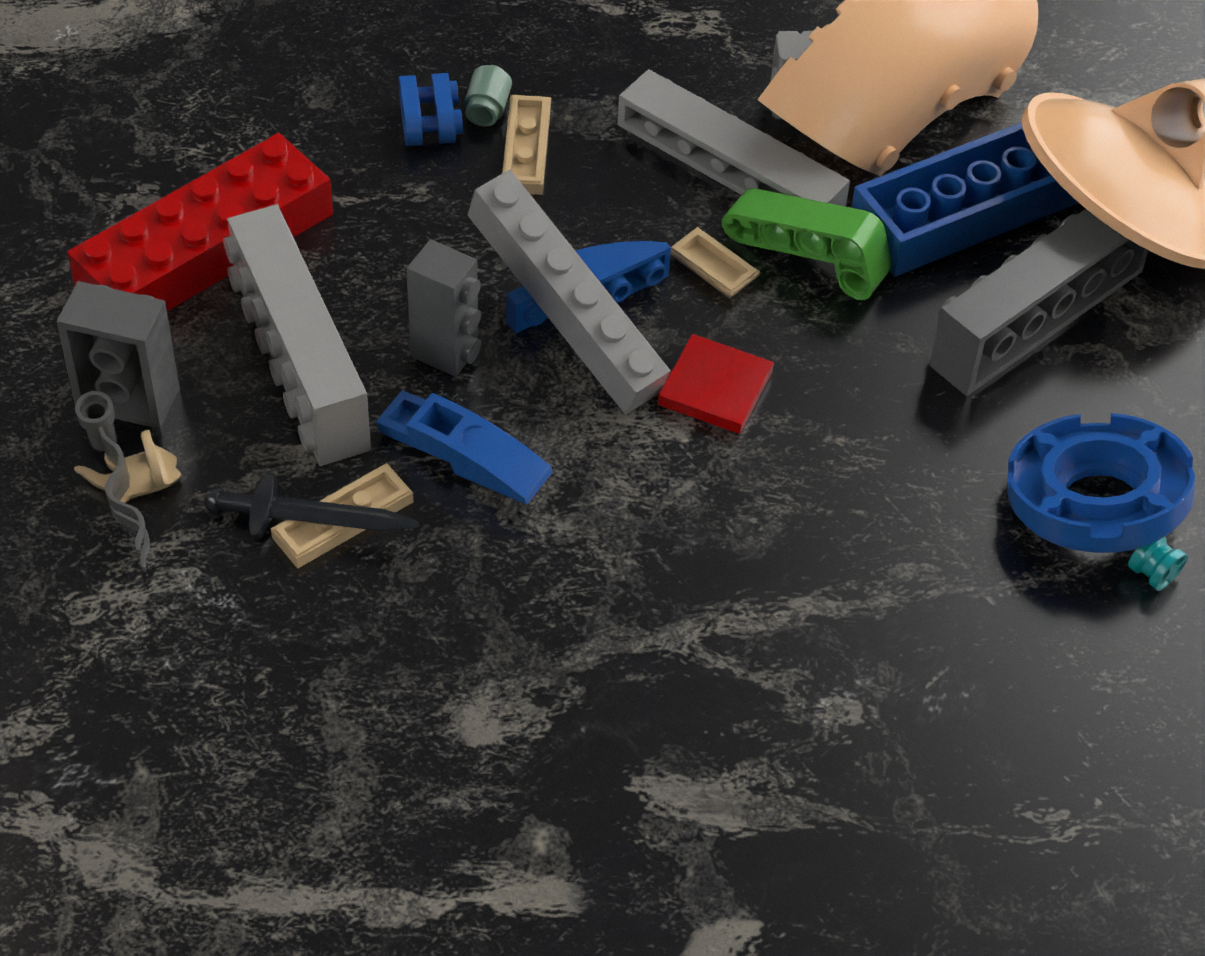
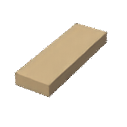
[502,95,551,195]
[271,463,413,568]

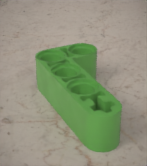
[722,188,892,300]

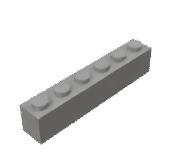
[618,69,850,207]
[468,169,671,415]

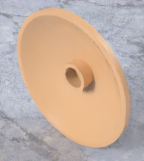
[1022,78,1205,269]

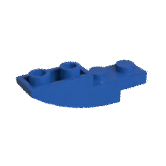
[506,241,671,334]
[375,390,553,505]

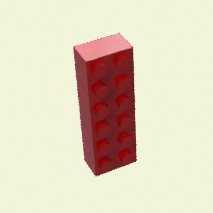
[67,133,333,311]

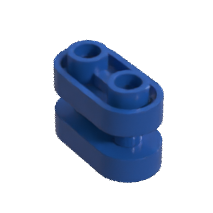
[399,73,463,146]

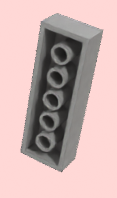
[223,204,371,466]

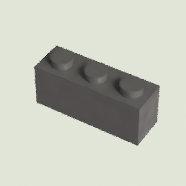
[407,239,481,377]

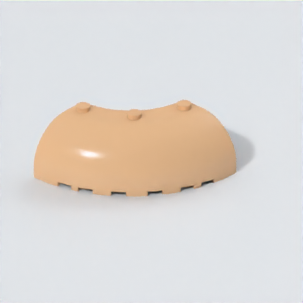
[758,0,1038,176]

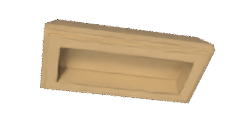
[670,227,760,298]

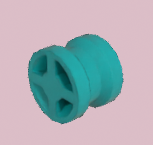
[1128,537,1188,591]

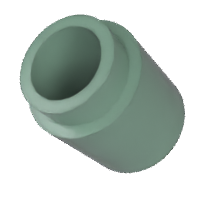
[464,65,512,126]

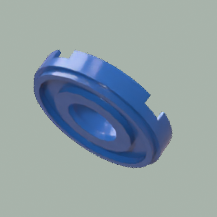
[1007,413,1196,553]

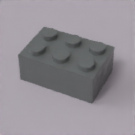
[56,281,180,429]

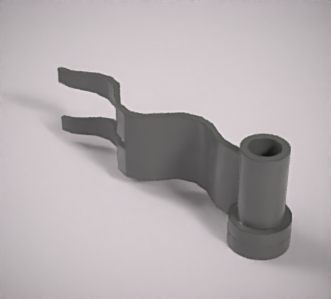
[75,391,150,572]

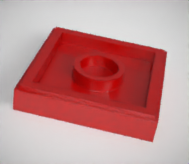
[658,334,774,434]

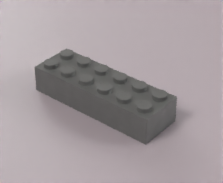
[929,209,1149,396]

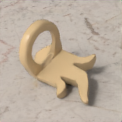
[74,430,181,503]

